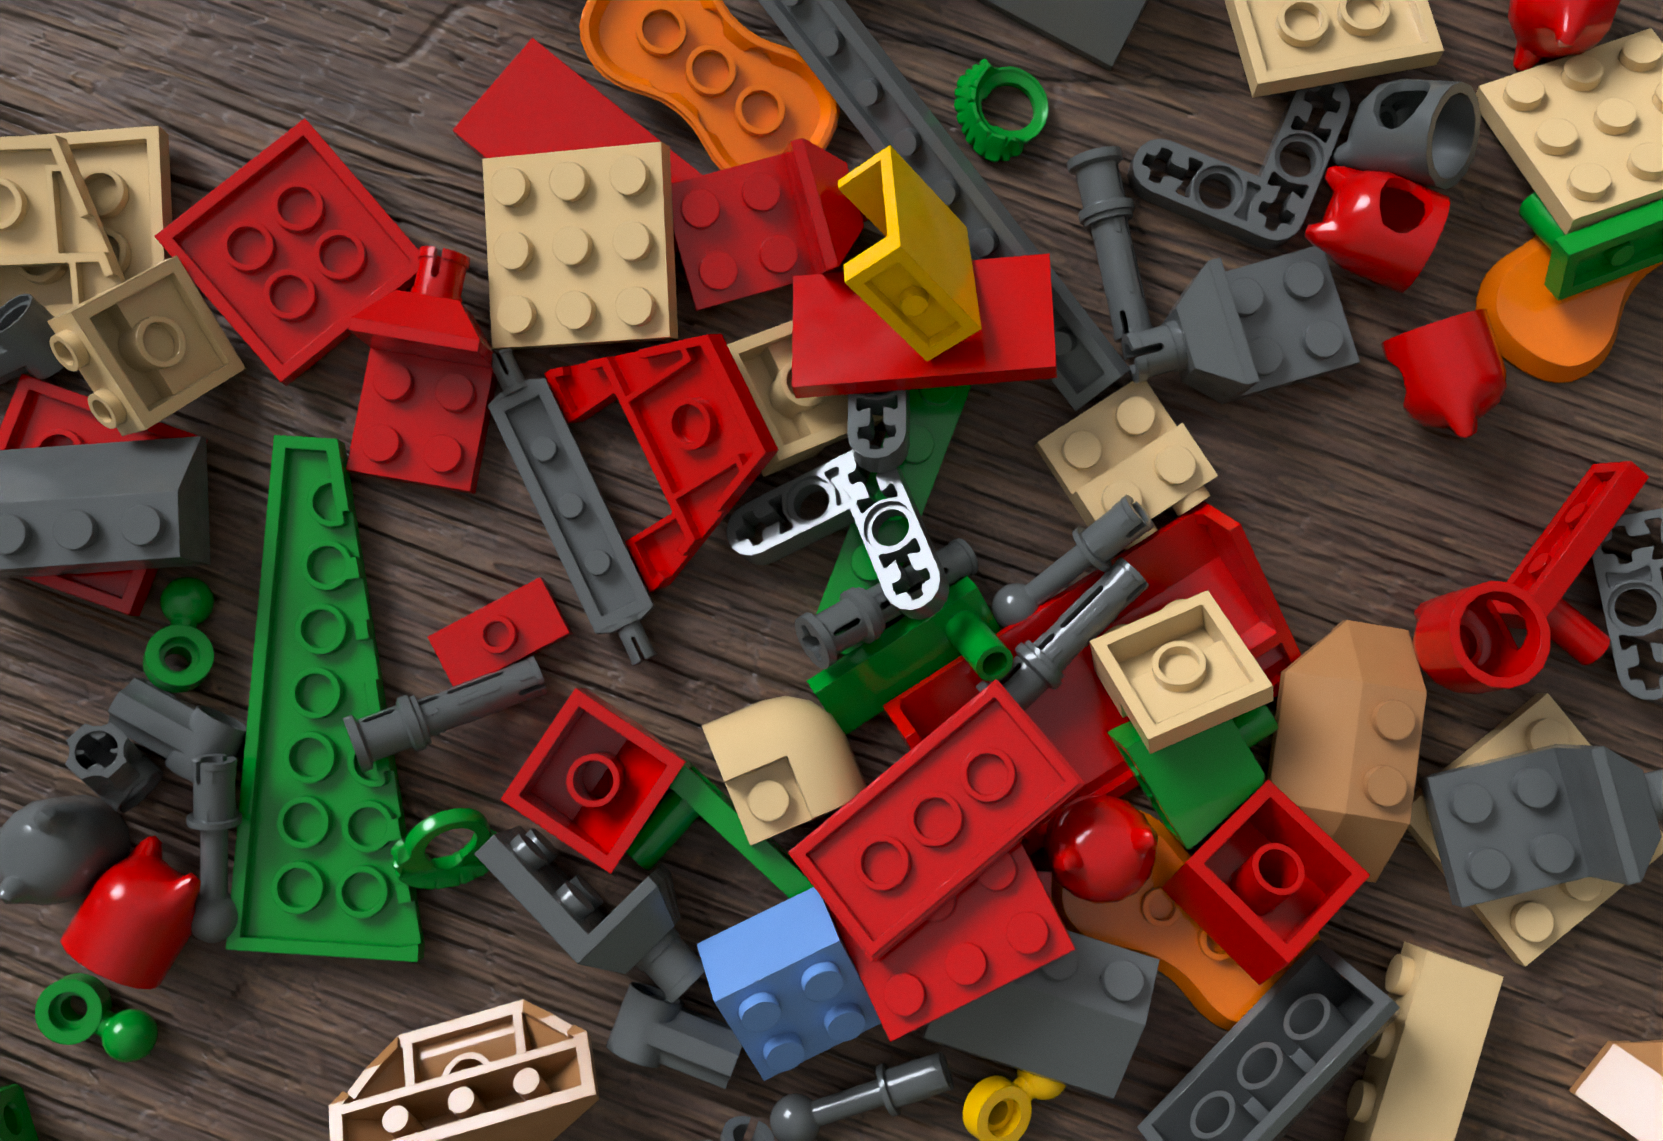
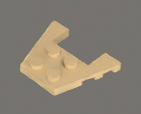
[0,135,126,307]

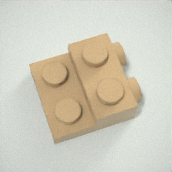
[47,255,246,436]
[727,320,883,477]
[1035,381,1218,551]
[1089,590,1273,754]

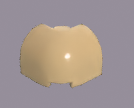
[701,696,867,846]

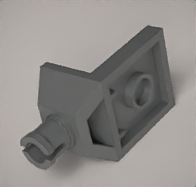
[1121,246,1360,404]
[1419,744,1663,908]
[474,825,705,1003]

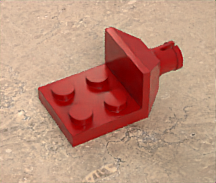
[671,138,868,312]
[346,246,497,494]

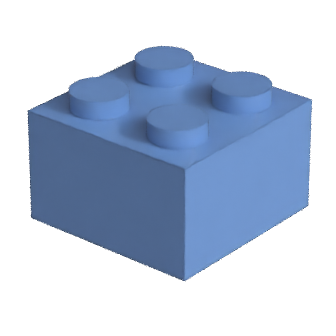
[697,887,881,1081]

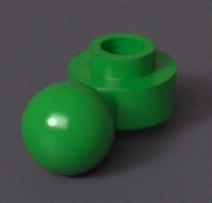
[143,577,214,693]
[35,973,158,1063]

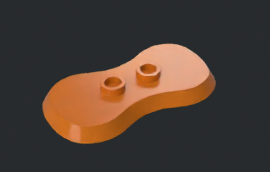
[579,0,840,170]
[1475,235,1663,383]
[1051,810,1321,1031]

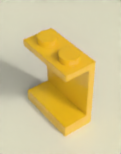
[838,145,982,362]

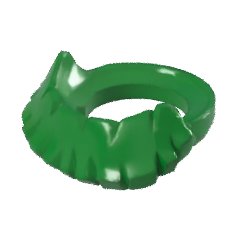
[954,59,1049,163]
[391,808,497,890]

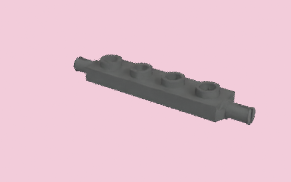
[488,348,657,666]

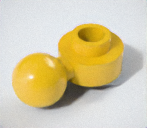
[963,1070,1067,1141]

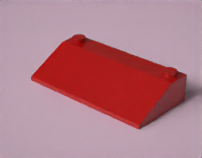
[883,501,1301,855]

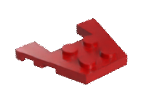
[544,334,779,592]

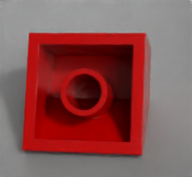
[500,688,687,874]

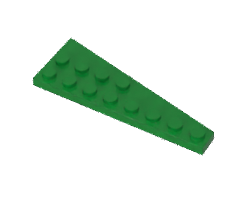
[226,435,425,962]

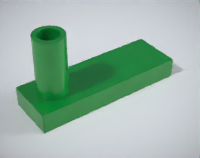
[1519,192,1663,301]
[807,576,1013,735]
[627,758,814,898]

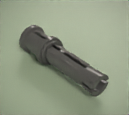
[1066,146,1154,343]
[794,538,979,670]
[976,557,1149,711]
[342,656,547,773]

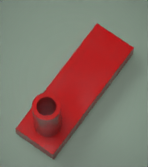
[1492,461,1649,665]

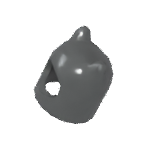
[1330,79,1481,190]
[0,794,131,906]

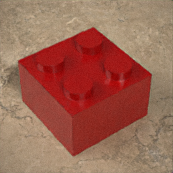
[1161,779,1370,986]

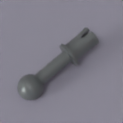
[992,494,1154,629]
[186,753,242,943]
[770,1052,954,1141]

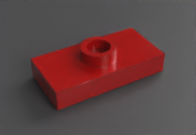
[427,577,573,687]

